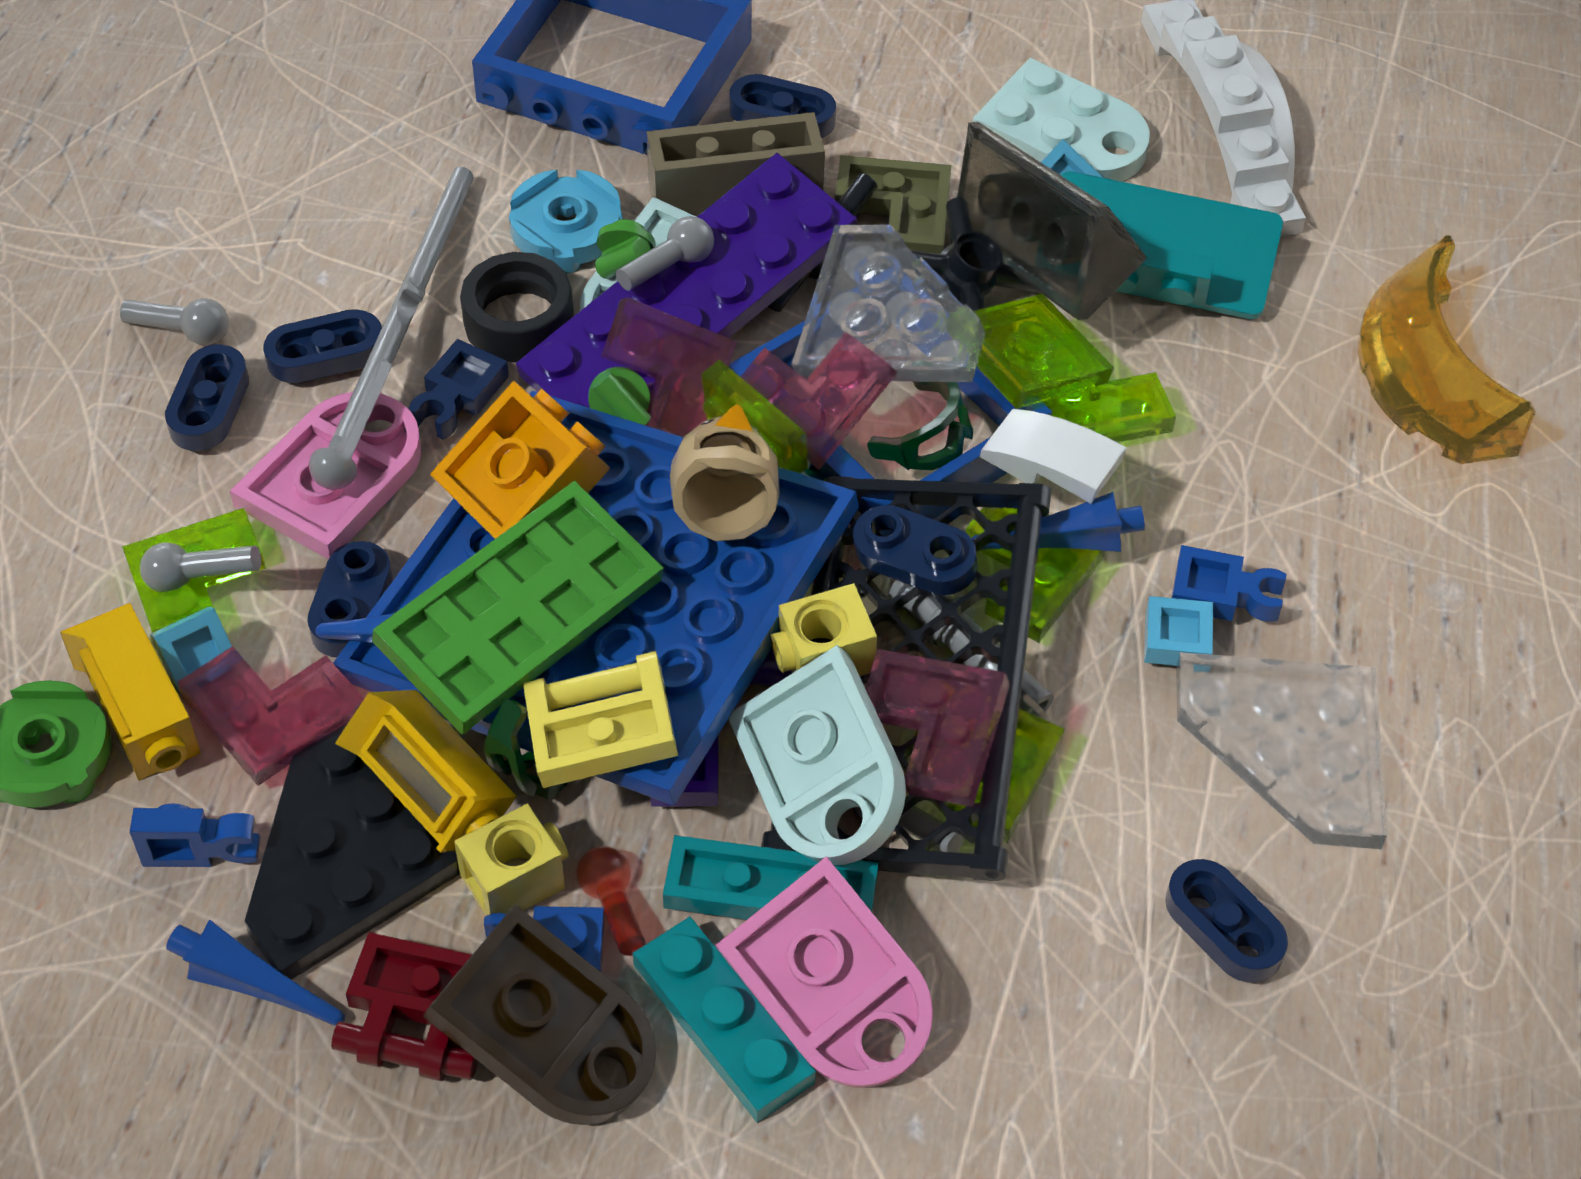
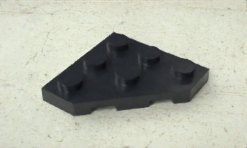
[244,722,460,980]

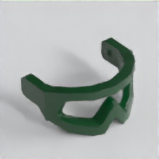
[867,367,973,471]
[484,700,569,799]

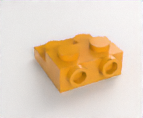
[430,381,610,539]

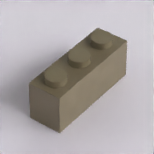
[647,112,825,216]

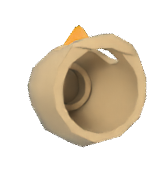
[670,404,779,541]

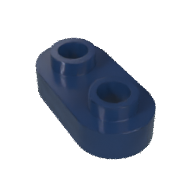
[730,74,836,139]
[263,309,382,383]
[165,344,249,451]
[853,505,978,595]
[307,541,393,658]
[1165,859,1288,983]

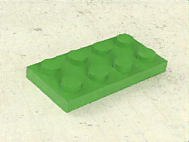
[372,480,664,735]

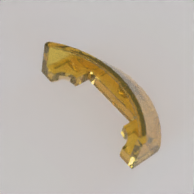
[1358,235,1536,464]

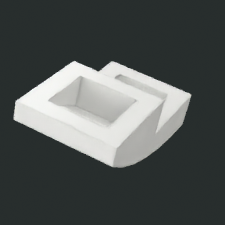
[980,409,1127,504]

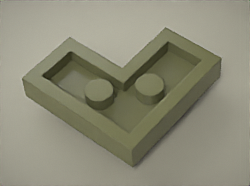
[835,155,952,254]

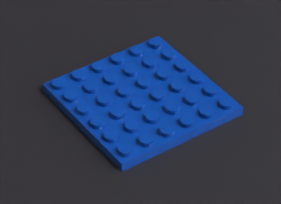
[332,390,859,806]

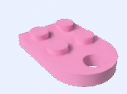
[230,392,421,559]
[715,856,933,1088]

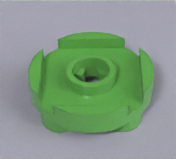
[0,680,112,808]

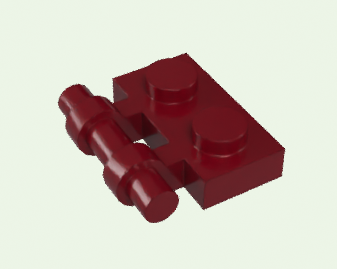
[331,932,478,1081]

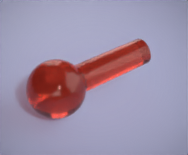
[576,846,646,956]

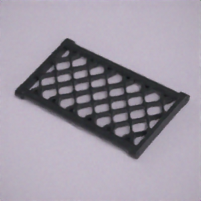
[761,476,1052,881]

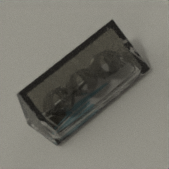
[957,122,1147,320]

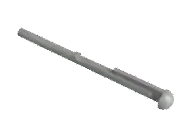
[309,167,474,490]

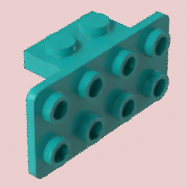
[1037,171,1283,319]

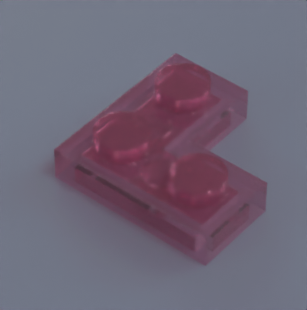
[601,297,737,437]
[726,332,897,470]
[177,646,364,786]
[865,649,1010,807]

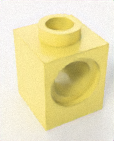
[771,583,877,676]
[454,803,569,916]

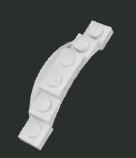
[1141,0,1306,237]

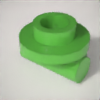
[595,219,656,279]
[588,367,651,425]

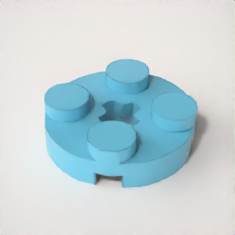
[509,170,623,274]

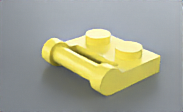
[523,651,678,788]

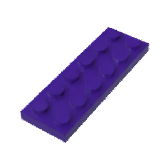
[515,153,858,408]

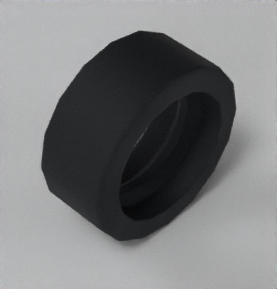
[460,252,574,362]

